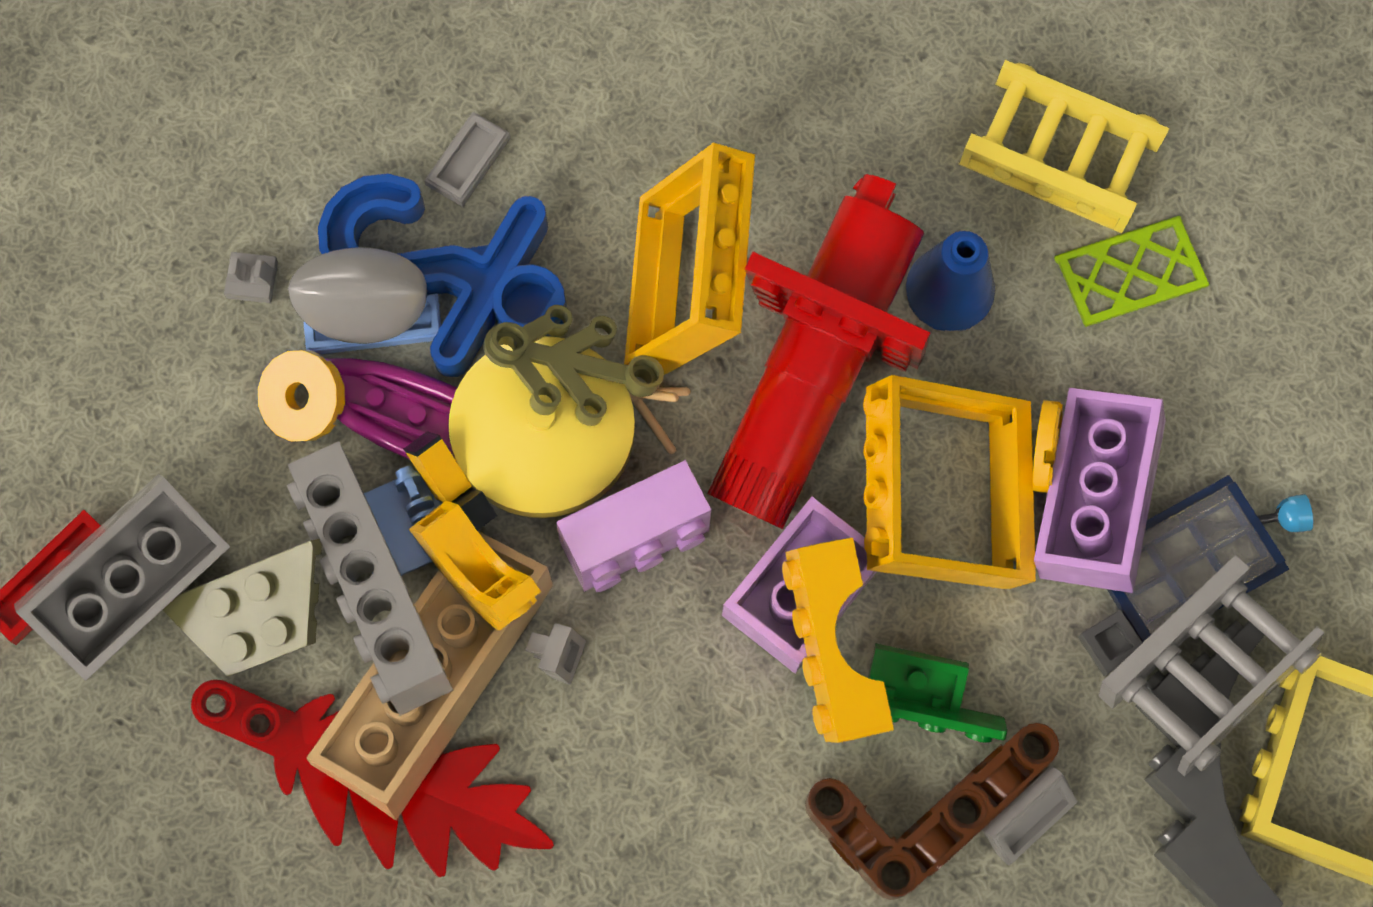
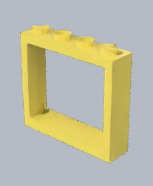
[1239,656,1373,886]

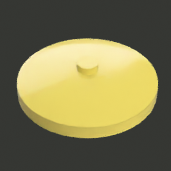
[449,336,635,518]

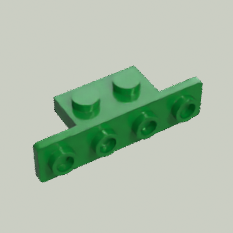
[868,643,1008,743]

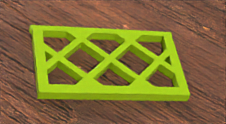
[1054,216,1209,327]

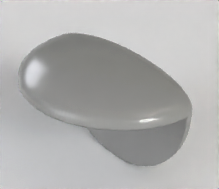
[288,247,427,344]

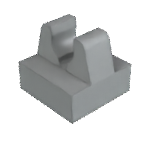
[224,252,278,303]
[525,623,586,685]

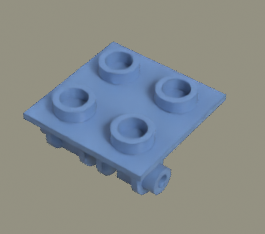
[364,466,443,576]

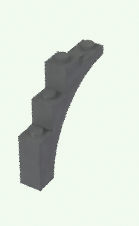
[1135,620,1283,907]

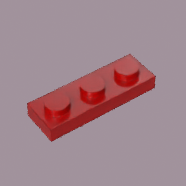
[0,510,101,645]

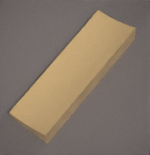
[307,531,553,820]

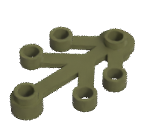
[483,305,664,426]

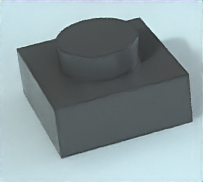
[1078,610,1142,676]

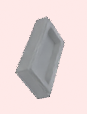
[424,112,511,207]
[982,765,1078,866]

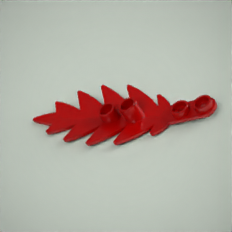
[191,680,554,877]

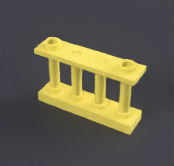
[959,60,1169,233]

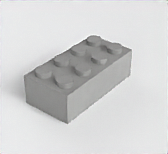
[14,474,230,681]

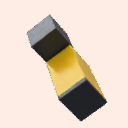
[403,431,498,531]

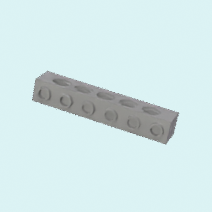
[287,441,453,716]

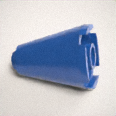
[906,231,995,331]

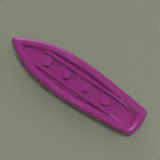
[306,358,457,460]

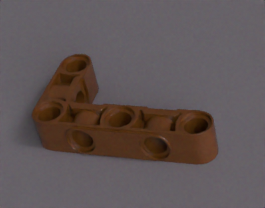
[805,723,1059,900]

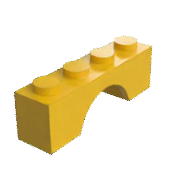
[782,537,894,743]

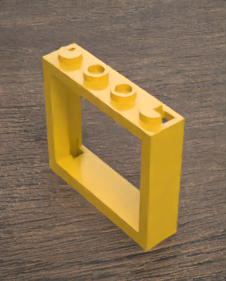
[624,143,755,375]
[863,375,1036,589]

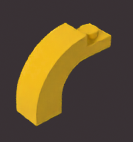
[409,501,541,631]

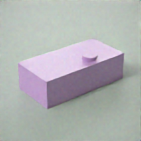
[1034,388,1166,593]

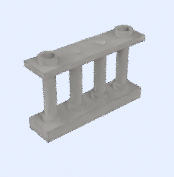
[1099,555,1324,777]

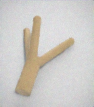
[628,387,691,454]

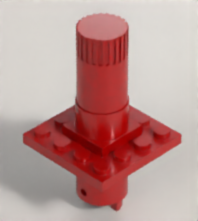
[707,174,931,529]

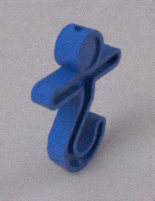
[318,173,567,378]

